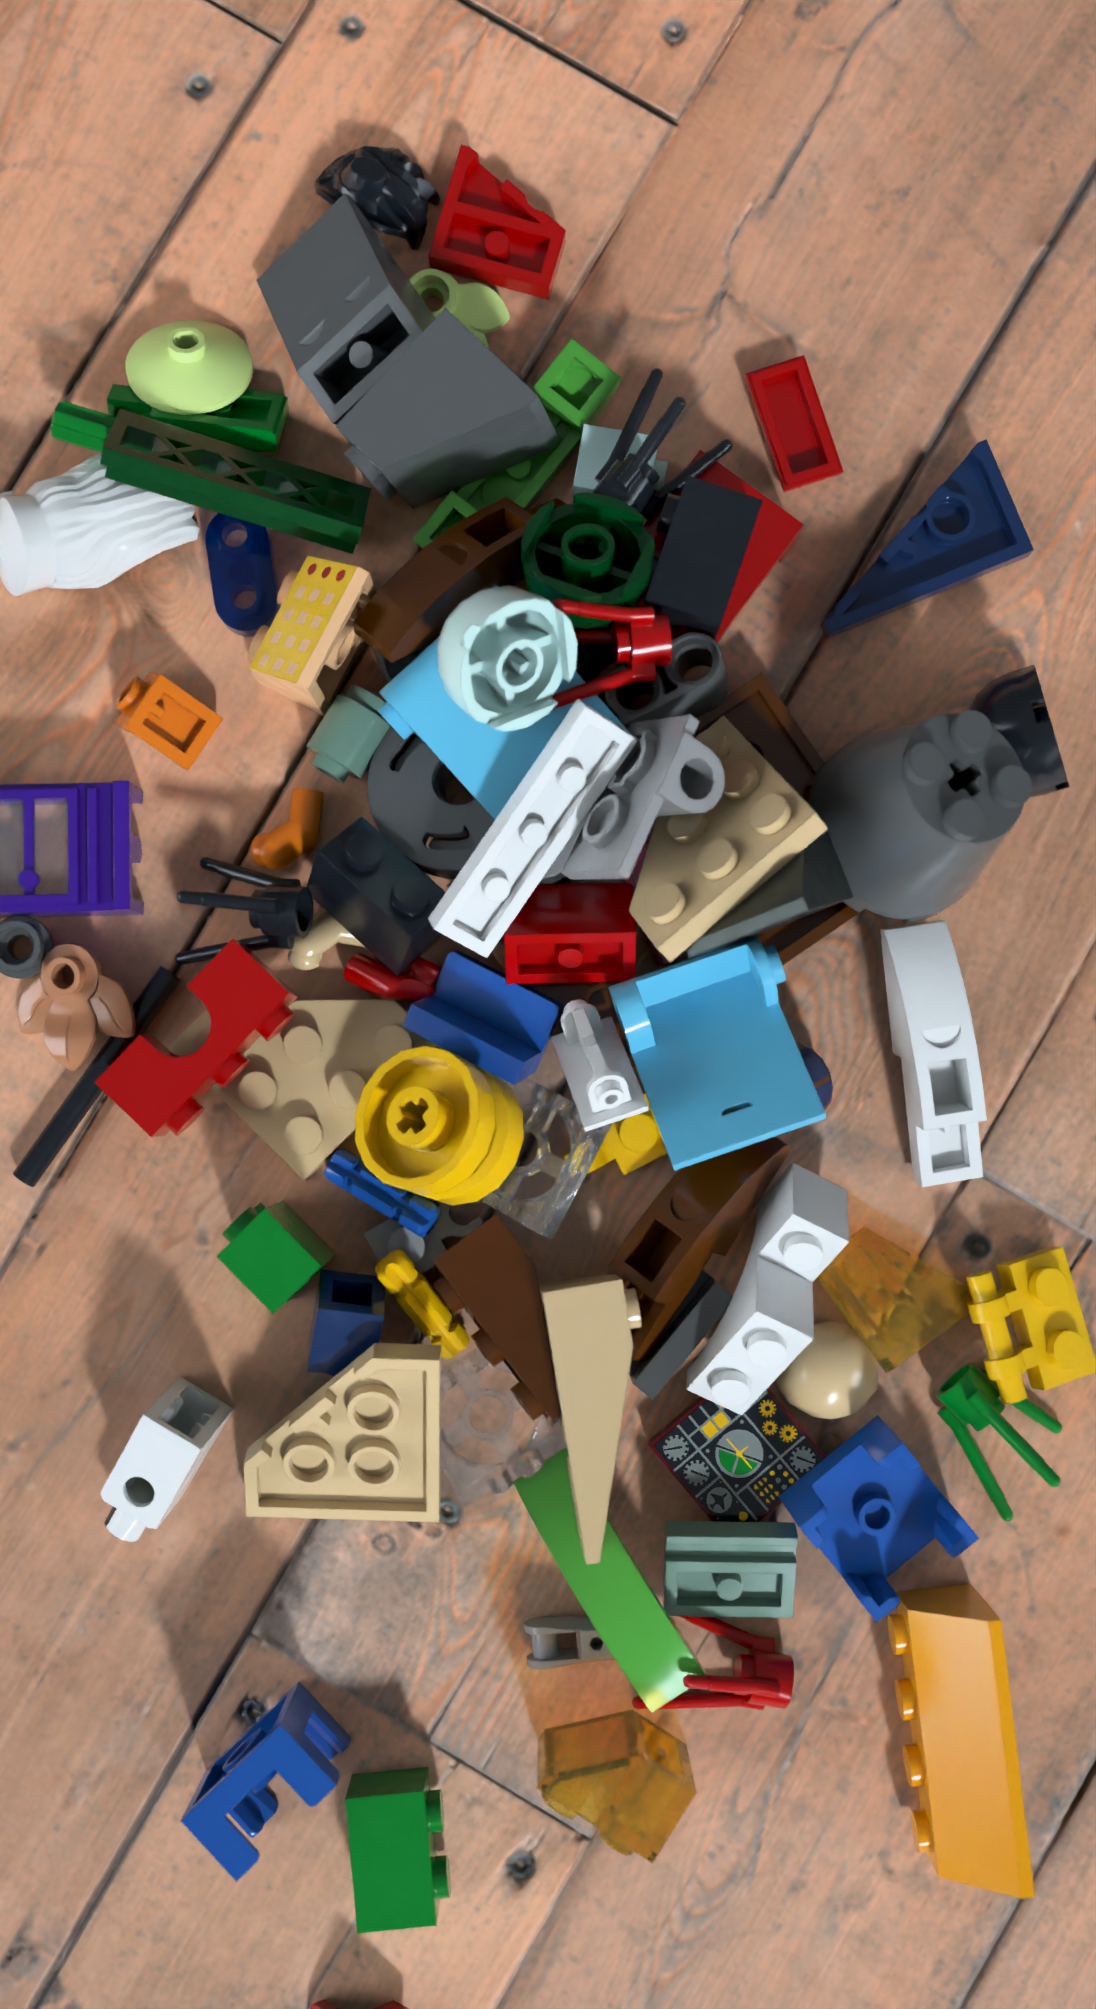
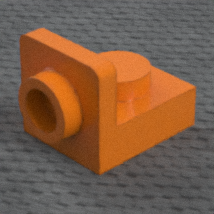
[115,672,224,771]

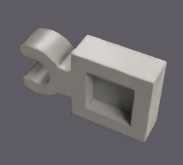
[363,1202,484,1273]

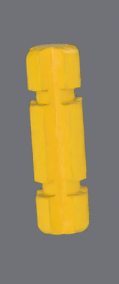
[375,1249,470,1359]

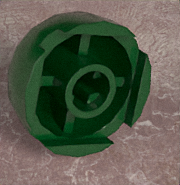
[521,492,655,629]

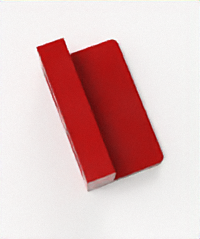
[504,883,636,984]

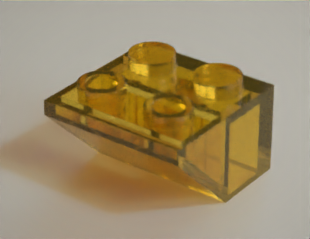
[537,1709,697,1863]

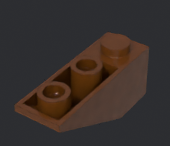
[432,1214,561,1426]

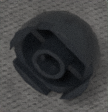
[969,665,1070,797]

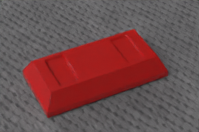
[744,355,844,493]

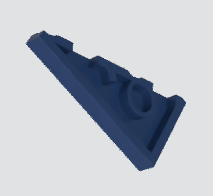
[820,439,1034,639]

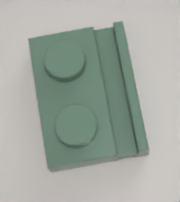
[662,1521,798,1618]

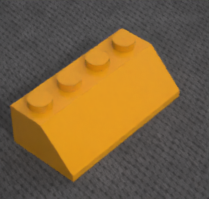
[888,1583,1035,1899]

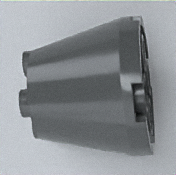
[807,710,1033,923]

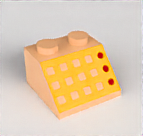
[247,556,377,716]

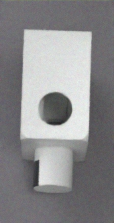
[100,1376,234,1542]

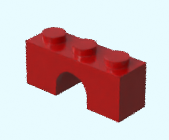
[94,939,298,1137]

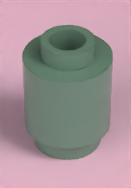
[307,684,391,784]

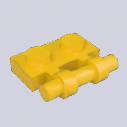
[966,1247,1096,1404]

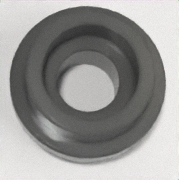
[0,915,54,979]

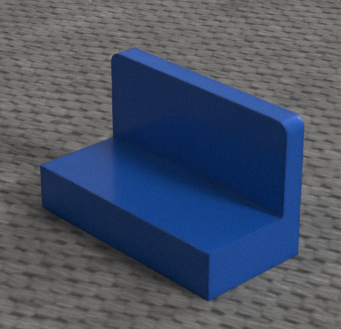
[402,950,563,1085]

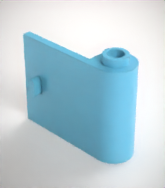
[378,585,629,820]
[608,936,826,1171]

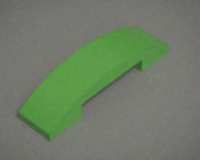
[412,338,622,549]
[513,1447,707,1713]

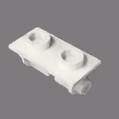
[551,999,649,1132]

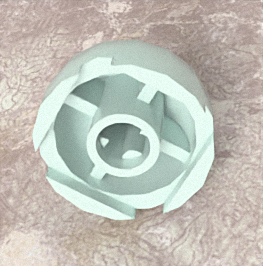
[437,586,578,732]

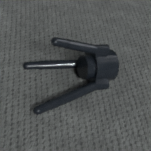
[592,368,733,521]
[175,857,313,965]

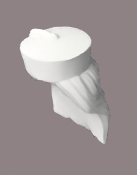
[0,453,200,596]

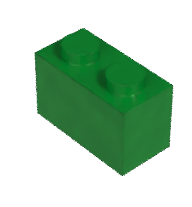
[216,1201,336,1314]
[345,1767,451,1934]

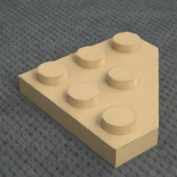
[629,715,828,963]
[169,999,438,1180]
[243,1343,441,1522]

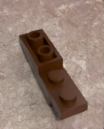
[353,497,566,663]
[608,1136,792,1362]

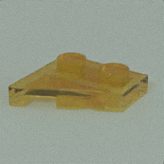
[817,1226,972,1373]

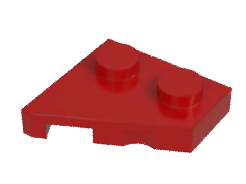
[428,145,566,300]

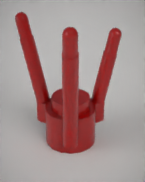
[551,598,672,710]
[632,1616,794,1710]

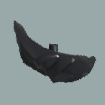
[315,146,441,250]

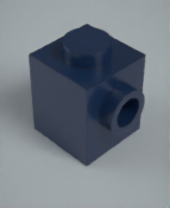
[307,1269,385,1376]

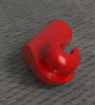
[343,952,442,1001]

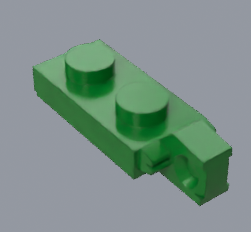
[107,384,289,453]

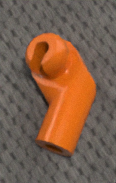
[250,788,324,871]

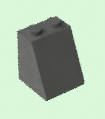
[336,308,560,509]

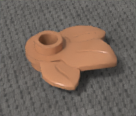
[18,943,136,1071]

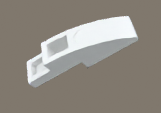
[880,920,987,1187]

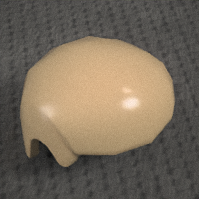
[775,1321,879,1419]

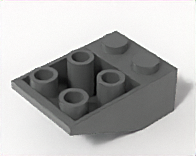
[256,193,435,425]

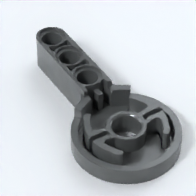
[367,632,730,880]

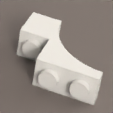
[686,1163,849,1415]

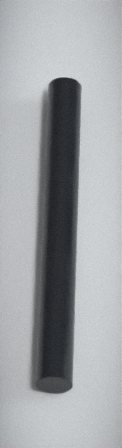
[13,965,181,1187]

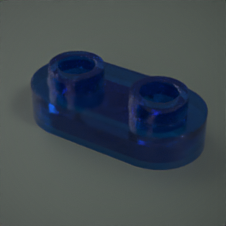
[205,513,281,637]

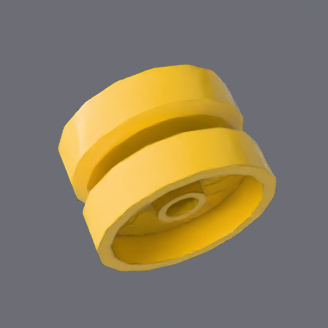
[355,1046,524,1206]

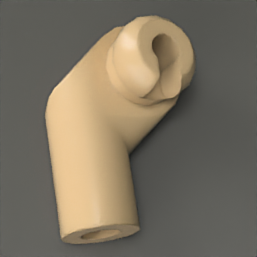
[288,910,367,970]

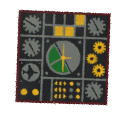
[648,1388,826,1522]

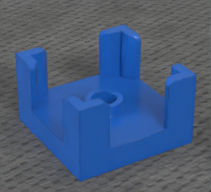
[778,1415,979,1622]
[180,1681,351,1882]

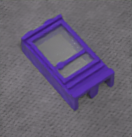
[0,781,144,918]

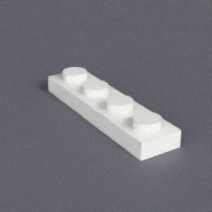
[428,699,638,958]

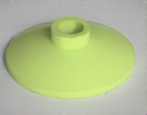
[125,320,253,415]

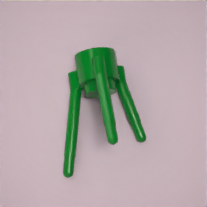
[936,1362,1062,1522]

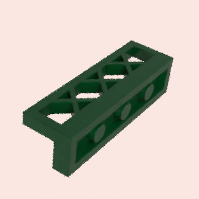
[100,409,372,554]

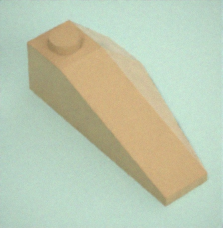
[538,1274,641,1565]

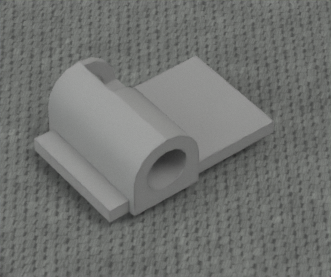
[561,714,725,880]

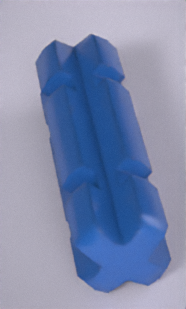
[324,1149,441,1237]

